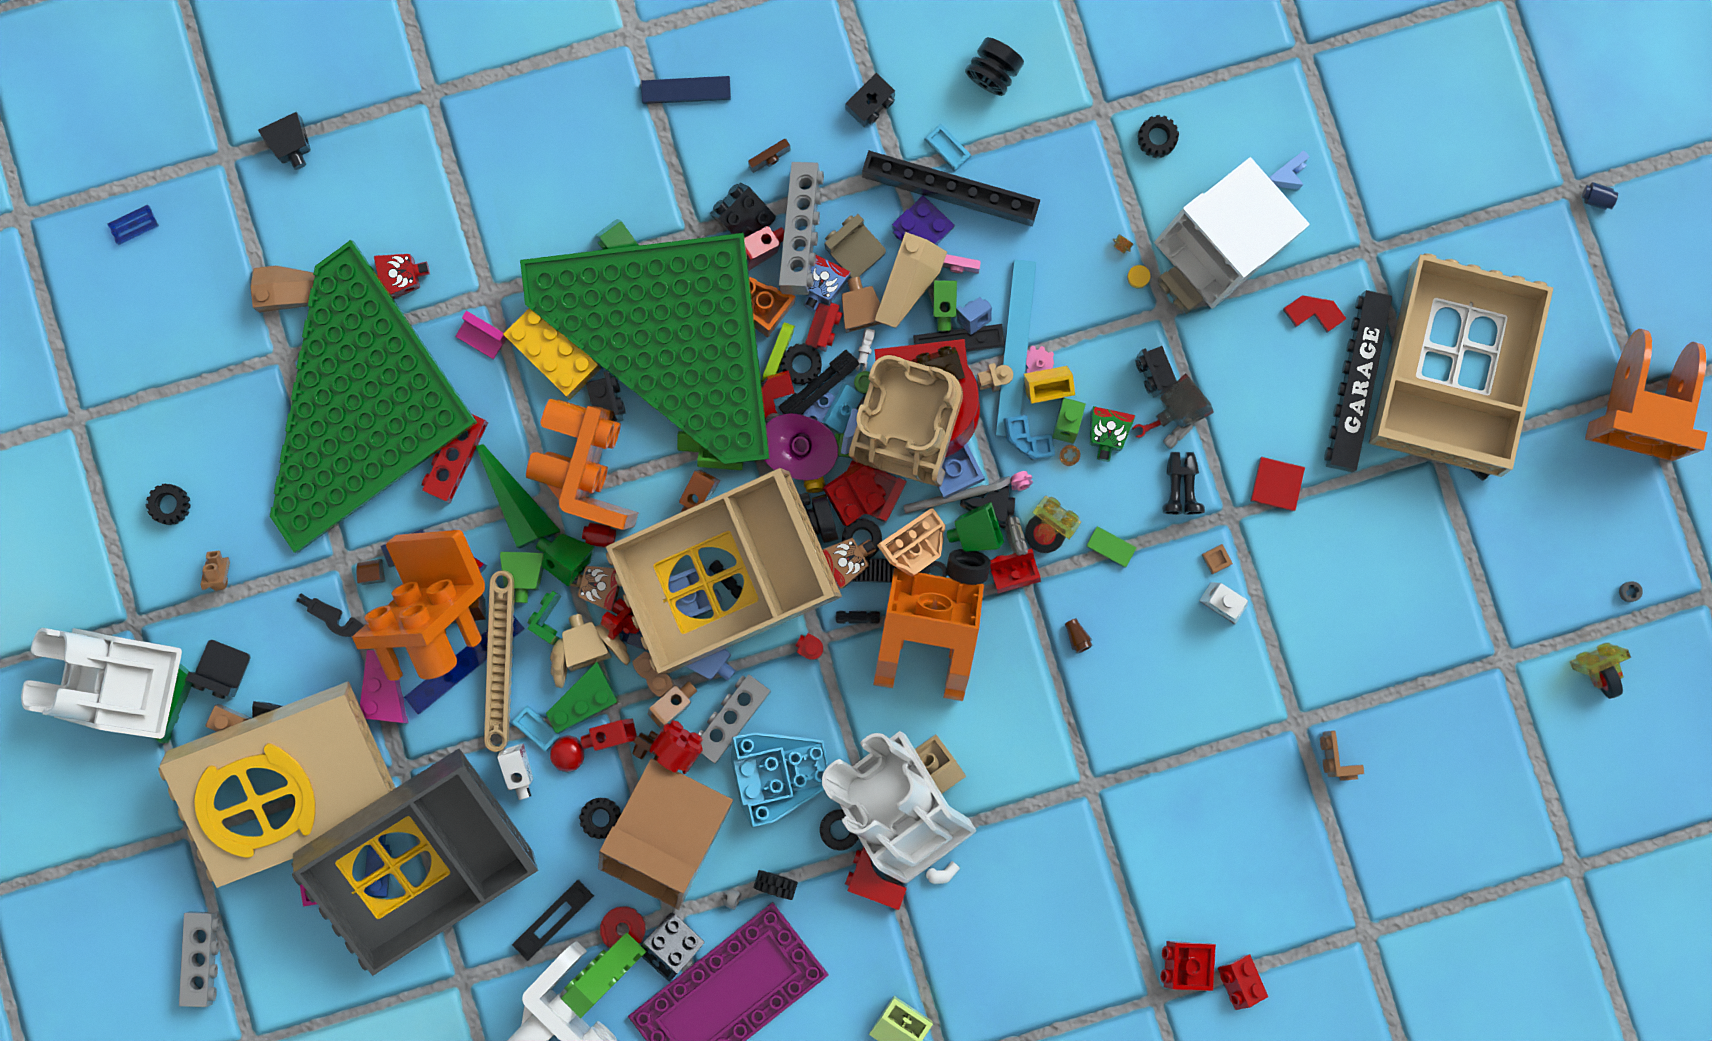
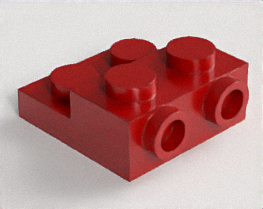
[823,463,886,526]
[1160,941,1216,991]

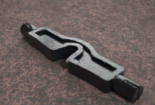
[296,593,365,637]

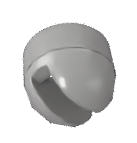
[722,890,741,910]

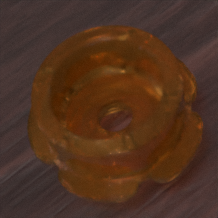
[1113,234,1133,254]

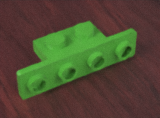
[677,431,743,470]

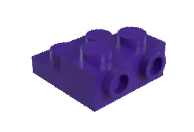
[892,195,955,245]

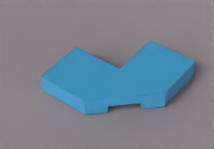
[1003,415,1055,460]

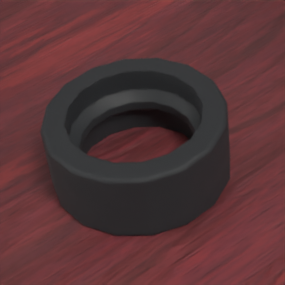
[946,549,991,585]

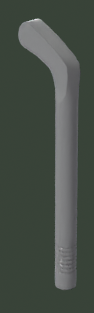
[904,476,1011,514]

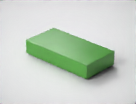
[1086,526,1137,568]

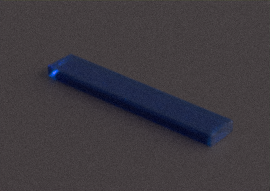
[404,614,525,715]

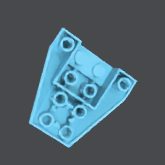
[731,732,829,827]

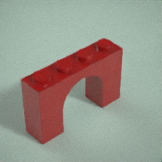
[845,846,907,910]

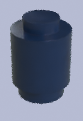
[1582,182,1618,210]

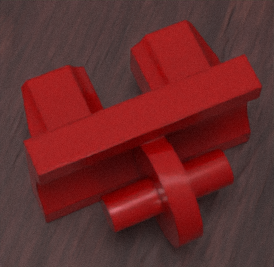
[601,598,640,640]

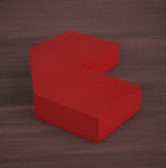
[1283,295,1346,332]
[762,370,795,418]

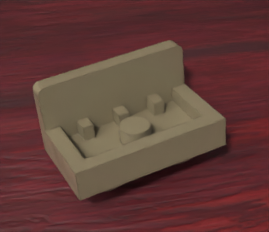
[1158,267,1203,314]

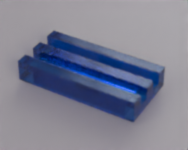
[107,205,159,245]

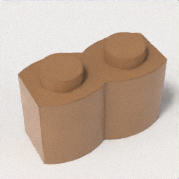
[632,651,675,697]

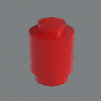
[582,522,616,548]

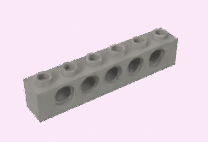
[779,162,824,295]

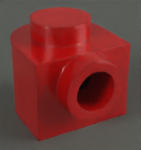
[795,633,824,660]

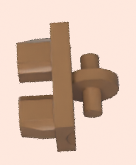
[200,550,230,591]

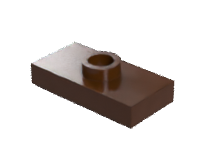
[748,138,791,173]

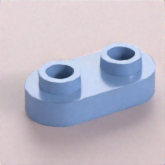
[803,391,835,424]

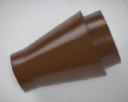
[1065,618,1093,654]

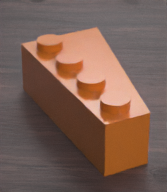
[749,276,796,337]

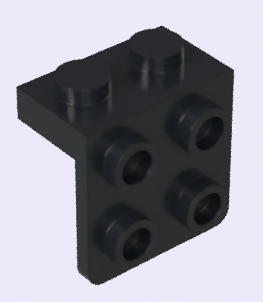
[710,182,776,237]
[186,640,251,699]

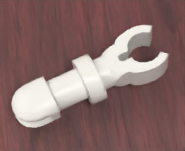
[856,328,875,371]

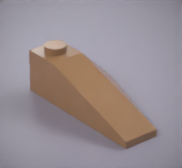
[250,265,315,313]

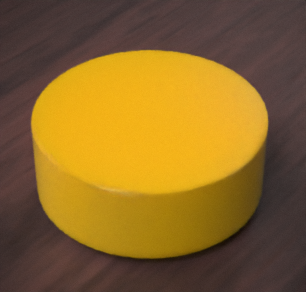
[1127,265,1150,288]

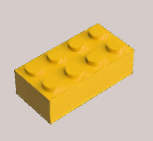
[503,308,601,400]

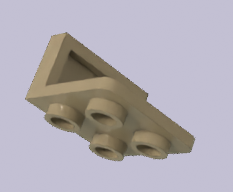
[825,214,886,278]

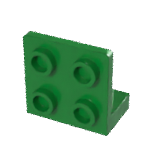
[527,591,561,645]

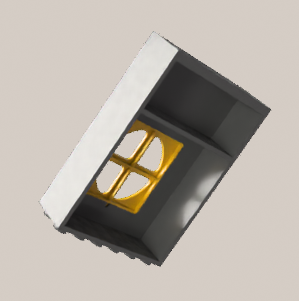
[292,748,538,976]

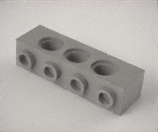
[698,674,771,763]
[179,911,220,1007]

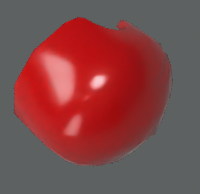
[550,735,584,773]

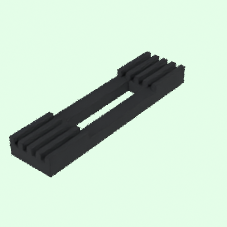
[779,350,860,415]
[512,879,594,961]

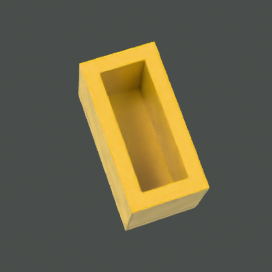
[1023,366,1075,404]

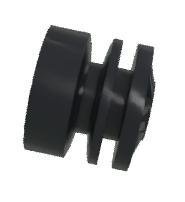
[965,37,1024,96]
[802,494,839,543]

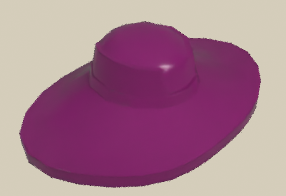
[764,413,839,480]

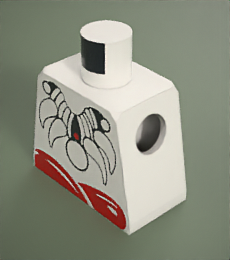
[1199,582,1248,624]
[497,743,533,800]

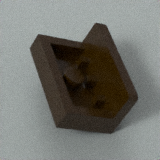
[912,346,965,380]

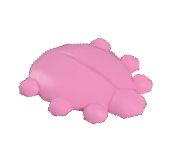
[1026,346,1054,373]

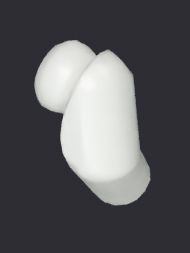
[926,861,960,884]

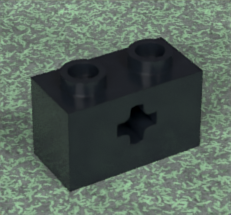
[845,73,895,127]

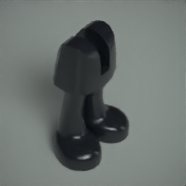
[1162,452,1205,515]

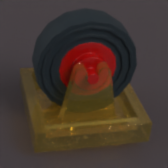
[1025,495,1081,553]
[1569,643,1631,699]

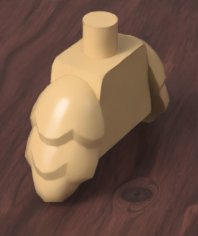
[550,614,630,688]

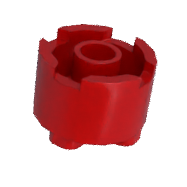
[649,720,703,774]

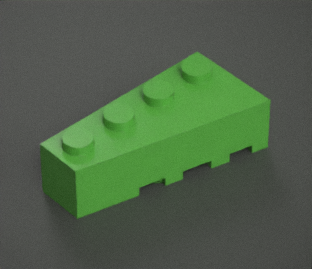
[561,932,646,1019]

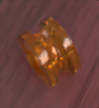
[1059,445,1080,466]

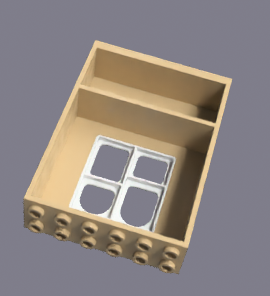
[1369,253,1553,477]

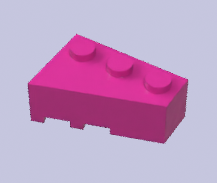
[360,650,409,723]

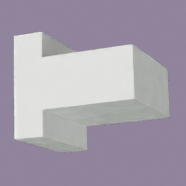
[1154,157,1310,309]

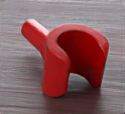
[1132,420,1161,438]

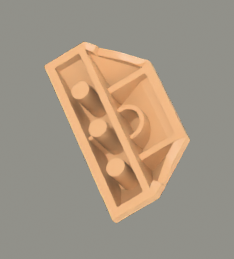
[877,507,946,577]

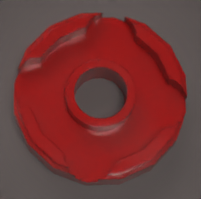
[600,906,646,948]

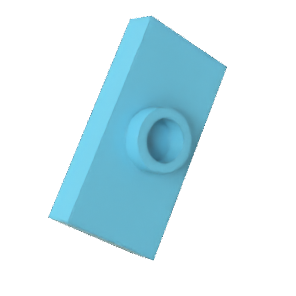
[822,383,863,434]

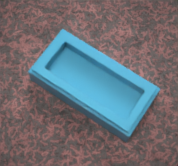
[925,123,971,171]
[511,705,561,752]

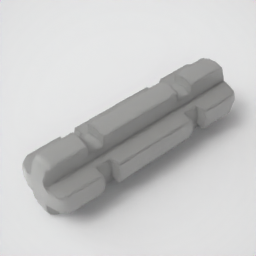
[1163,411,1201,449]
[1007,517,1028,556]

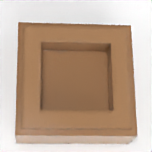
[1202,544,1233,574]

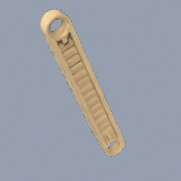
[484,570,515,752]

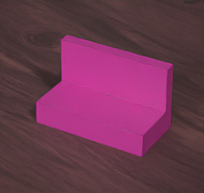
[455,311,507,360]

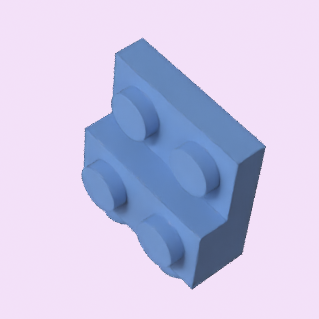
[937,443,985,499]
[668,565,722,618]

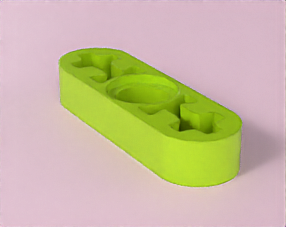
[761,322,795,383]

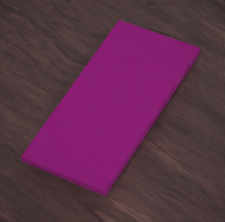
[628,902,829,1041]

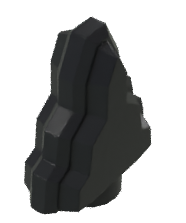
[960,485,1015,528]

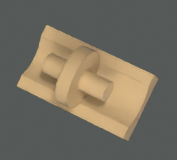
[976,363,1013,392]

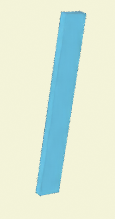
[996,259,1036,437]

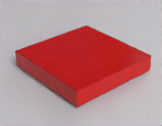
[1250,457,1305,511]

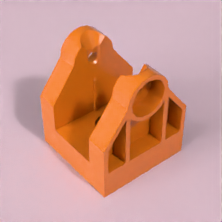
[873,568,984,701]

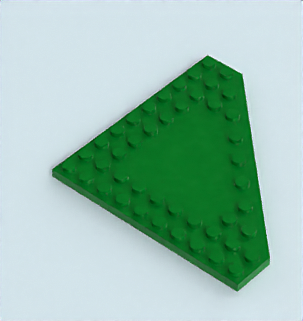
[520,233,770,464]
[270,240,477,553]

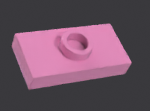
[942,254,981,274]

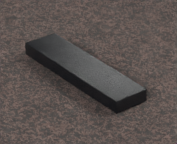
[913,324,1005,352]

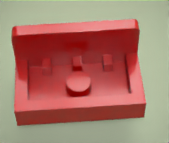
[805,303,843,352]
[990,549,1041,594]
[1218,954,1268,1010]

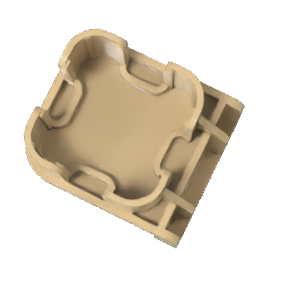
[849,355,963,487]

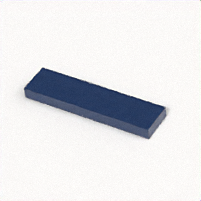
[641,76,731,104]

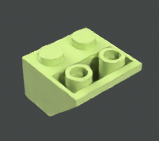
[869,996,933,1041]

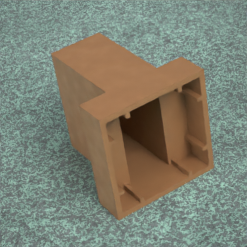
[598,758,733,910]

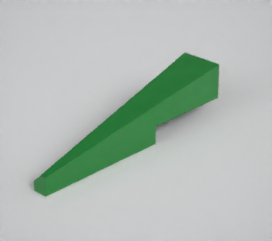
[476,444,561,549]

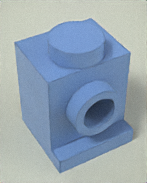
[956,297,992,335]

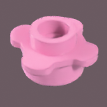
[1011,471,1033,491]

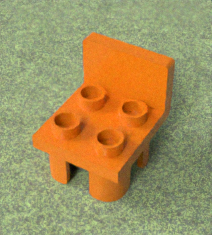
[526,399,639,530]
[352,530,485,681]

